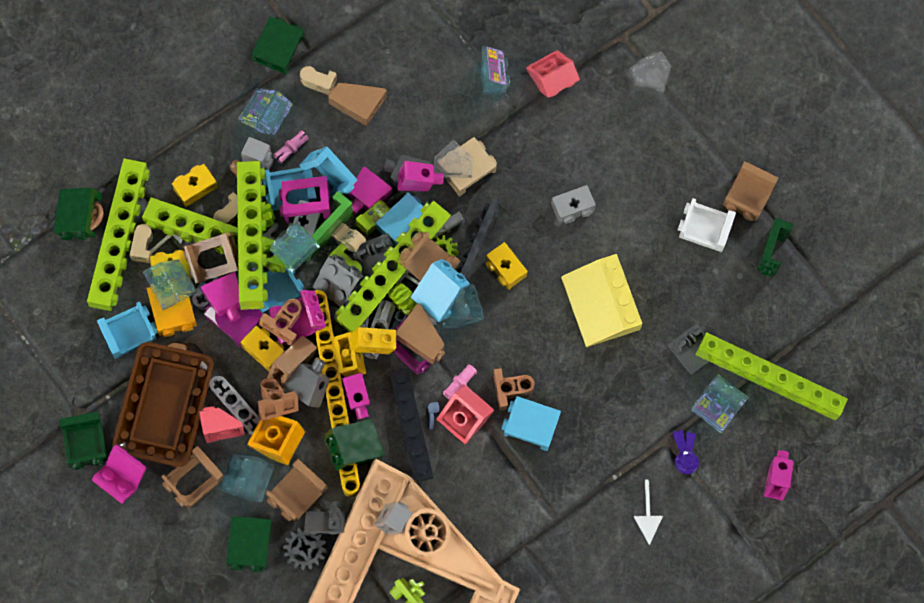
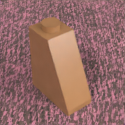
[328,83,387,126]
[396,303,445,365]
[267,336,317,391]

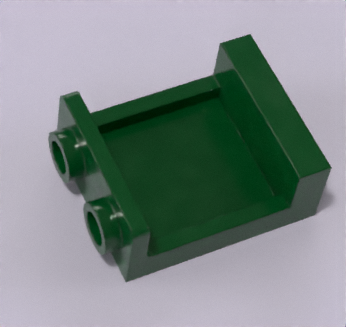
[251,16,305,75]
[53,188,102,241]
[757,218,793,277]
[59,411,108,470]
[324,419,385,471]
[226,516,272,573]

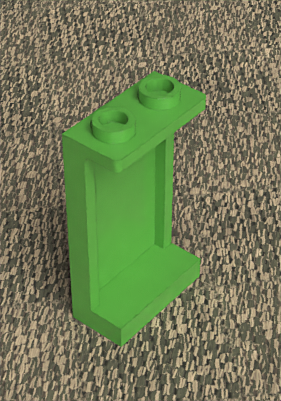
[292,191,353,264]

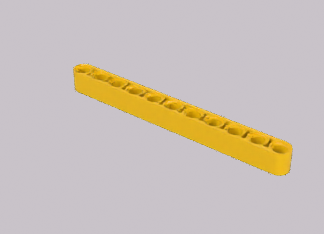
[315,290,360,497]

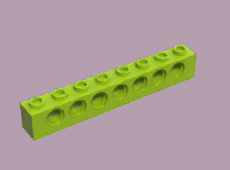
[87,159,150,311]
[237,161,268,310]
[142,197,294,273]
[335,201,451,332]
[695,333,848,421]

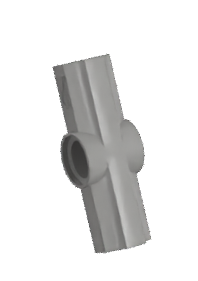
[361,300,396,359]

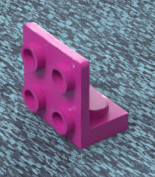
[92,445,146,504]

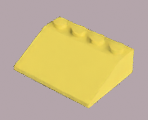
[561,254,642,347]

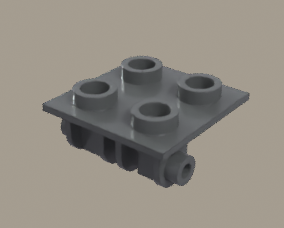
[353,233,396,279]
[667,323,709,375]
[304,501,345,535]

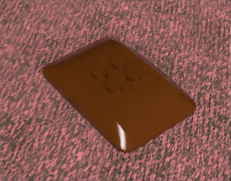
[112,342,214,467]

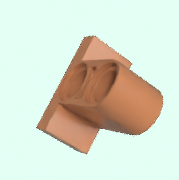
[259,299,301,346]
[493,368,534,411]
[258,378,299,421]

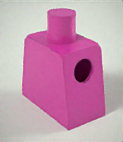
[398,161,444,191]
[349,167,392,215]
[201,272,241,322]
[342,373,370,420]
[764,450,793,501]

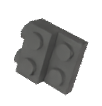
[312,255,364,307]

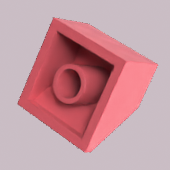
[526,50,580,98]
[436,385,494,444]
[199,407,245,443]

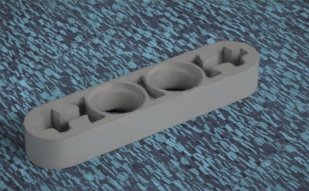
[210,376,260,436]

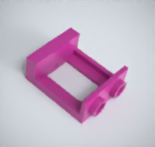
[279,176,331,224]

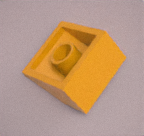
[248,416,305,465]

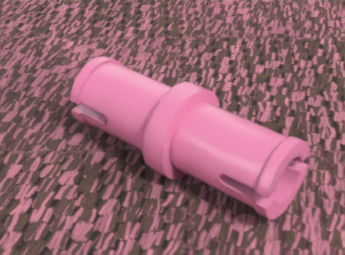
[273,131,309,164]
[443,364,477,400]

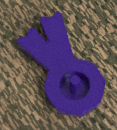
[672,430,699,474]

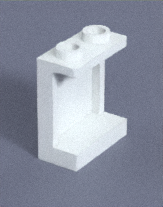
[678,198,736,252]

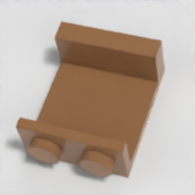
[723,161,778,222]
[397,232,461,281]
[266,459,327,523]

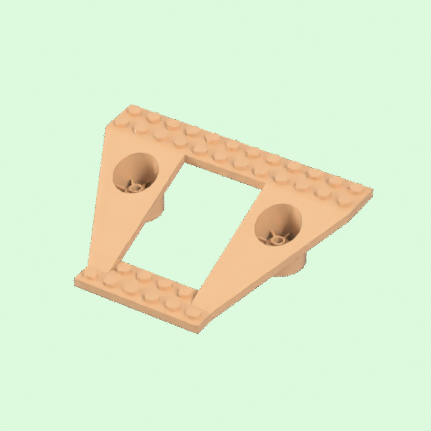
[308,459,520,603]

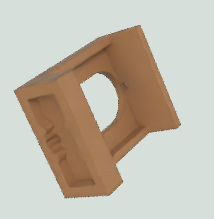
[184,232,239,283]
[161,446,225,510]

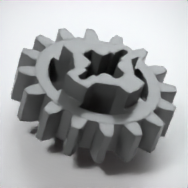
[283,528,327,571]

